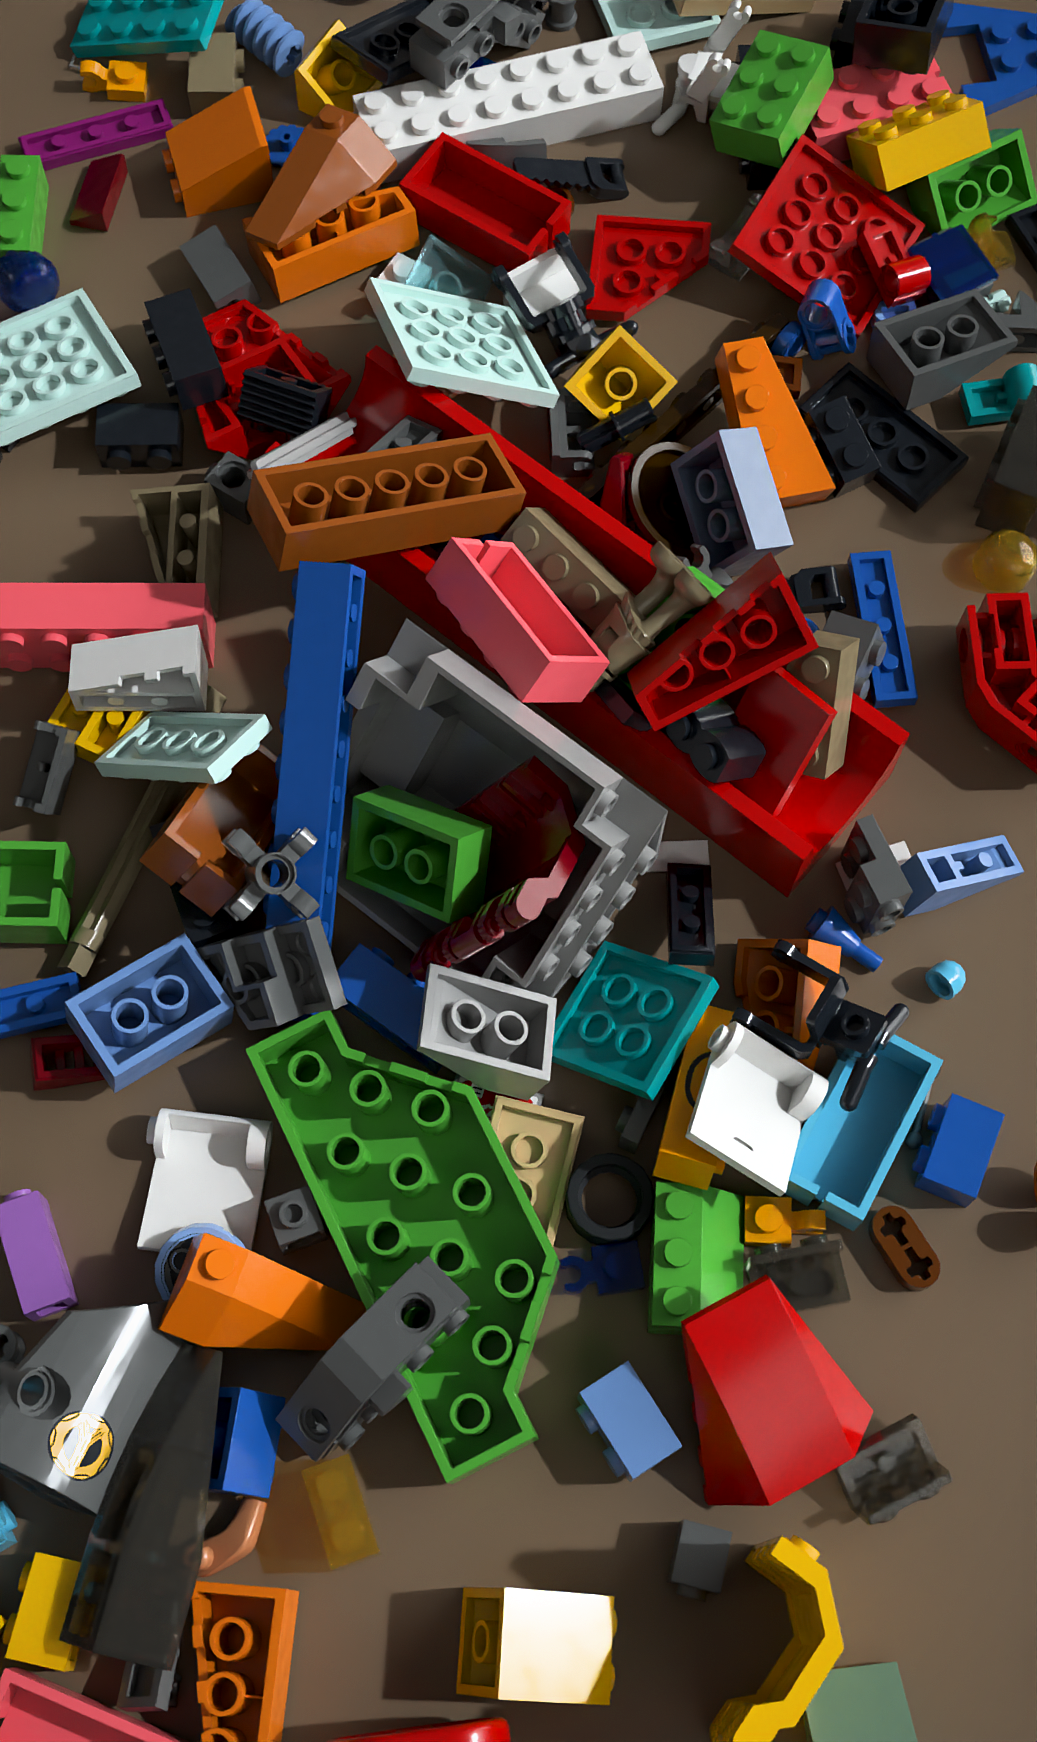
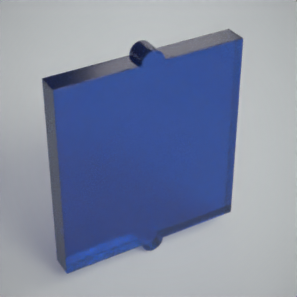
[908,224,999,300]

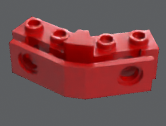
[955,592,1037,774]

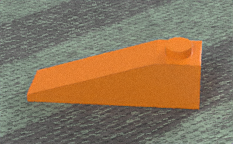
[157,1232,367,1351]

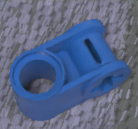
[797,279,856,360]

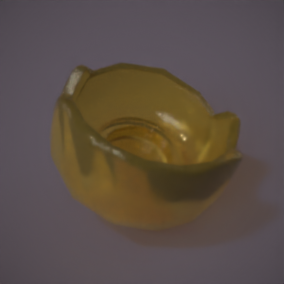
[965,212,1016,273]
[972,529,1037,593]

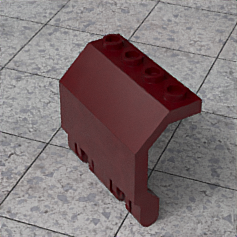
[410,755,586,982]

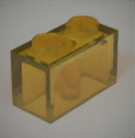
[301,1453,382,1572]

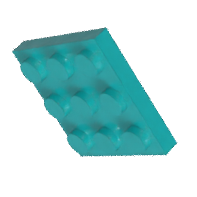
[552,940,720,1101]

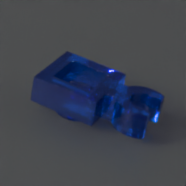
[560,1240,645,1297]

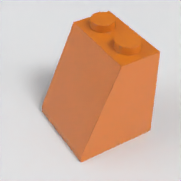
[162,86,273,217]

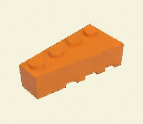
[187,1580,299,1742]

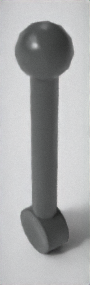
[905,1067,941,1149]

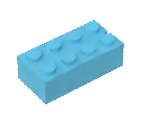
[784,1034,944,1231]

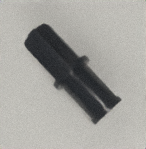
[576,397,657,453]

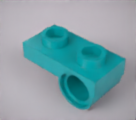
[958,363,1037,426]

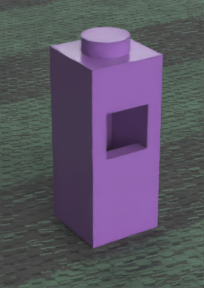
[0,1189,79,1322]

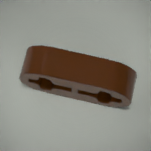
[868,1206,941,1292]

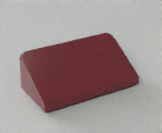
[69,154,128,232]

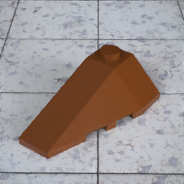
[245,103,397,251]

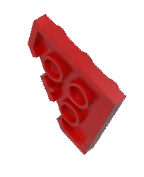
[586,214,712,322]

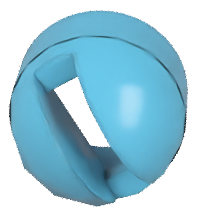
[925,960,966,1000]

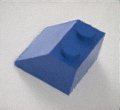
[163,1386,286,1499]

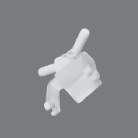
[652,0,752,136]

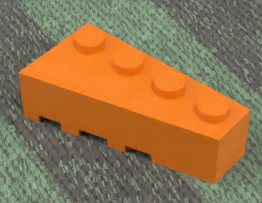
[242,186,420,303]
[714,336,836,508]

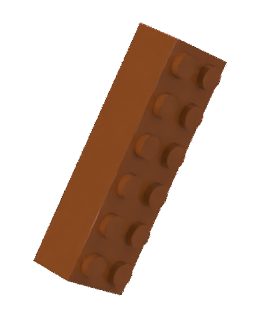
[247,433,526,572]

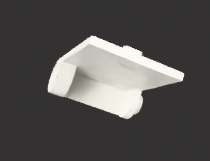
[685,1021,829,1197]
[137,1108,273,1252]

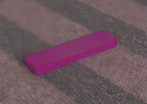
[18,98,173,171]

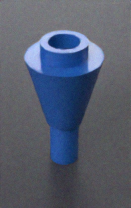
[805,906,883,973]

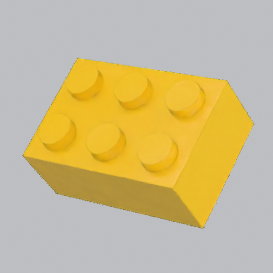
[846,90,992,192]

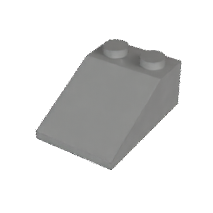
[417,963,557,1101]

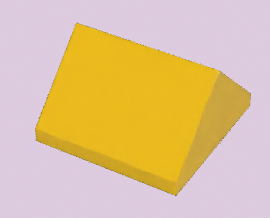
[294,19,383,117]
[564,324,678,441]

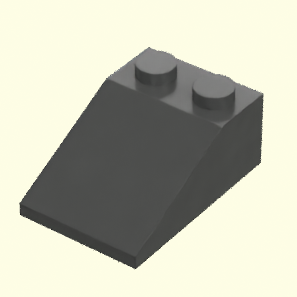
[866,289,1018,411]

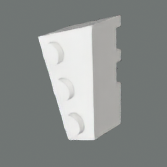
[68,625,208,711]

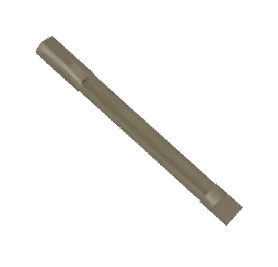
[57,685,227,978]

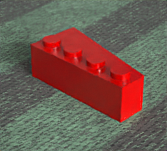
[627,551,819,732]

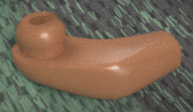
[185,1496,267,1577]

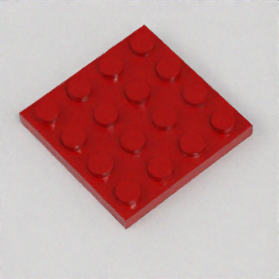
[727,134,925,340]

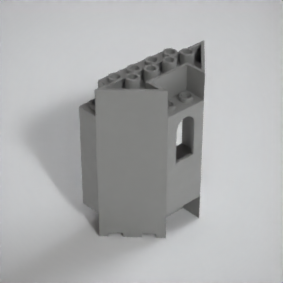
[337,618,668,998]

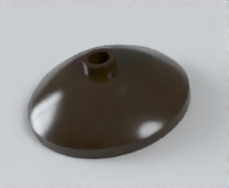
[627,442,695,561]

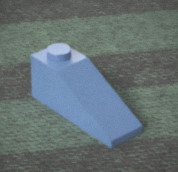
[900,835,1024,917]

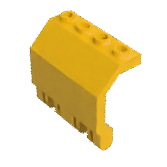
[709,1535,844,1742]

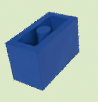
[912,1093,1005,1208]

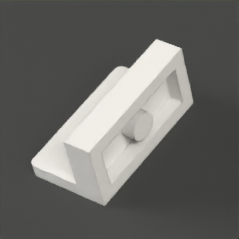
[503,246,582,331]

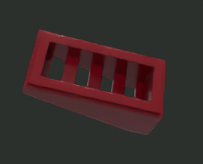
[600,452,636,533]
[30,1034,105,1091]

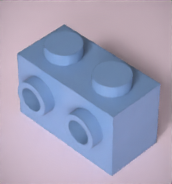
[575,1361,682,1482]

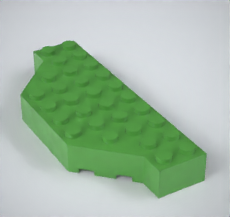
[245,1010,560,1484]

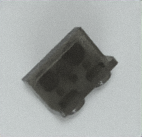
[744,1234,851,1313]
[834,1413,953,1526]

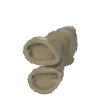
[590,541,714,692]

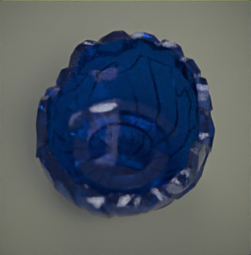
[0,251,60,313]

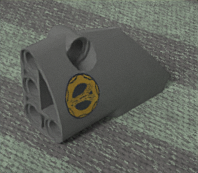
[0,1300,198,1518]

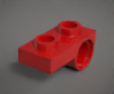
[856,222,931,309]

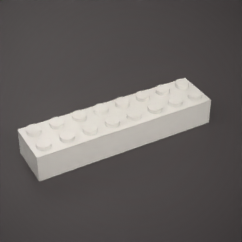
[352,30,664,184]

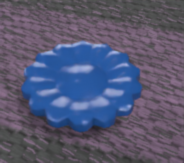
[266,124,304,168]

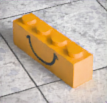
[652,1005,734,1190]

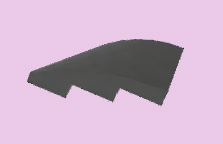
[196,916,347,1030]

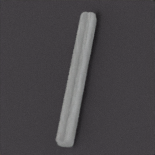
[247,412,357,480]

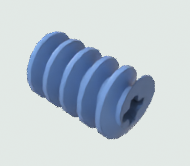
[225,0,305,77]

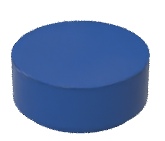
[771,321,806,357]

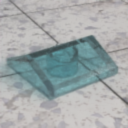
[404,234,493,301]

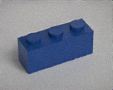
[337,943,443,1074]

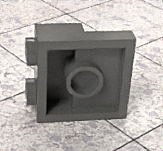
[840,814,913,937]

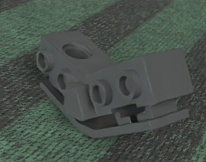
[409,0,547,90]
[275,1256,470,1463]

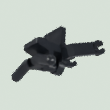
[491,232,639,380]
[730,939,909,1112]

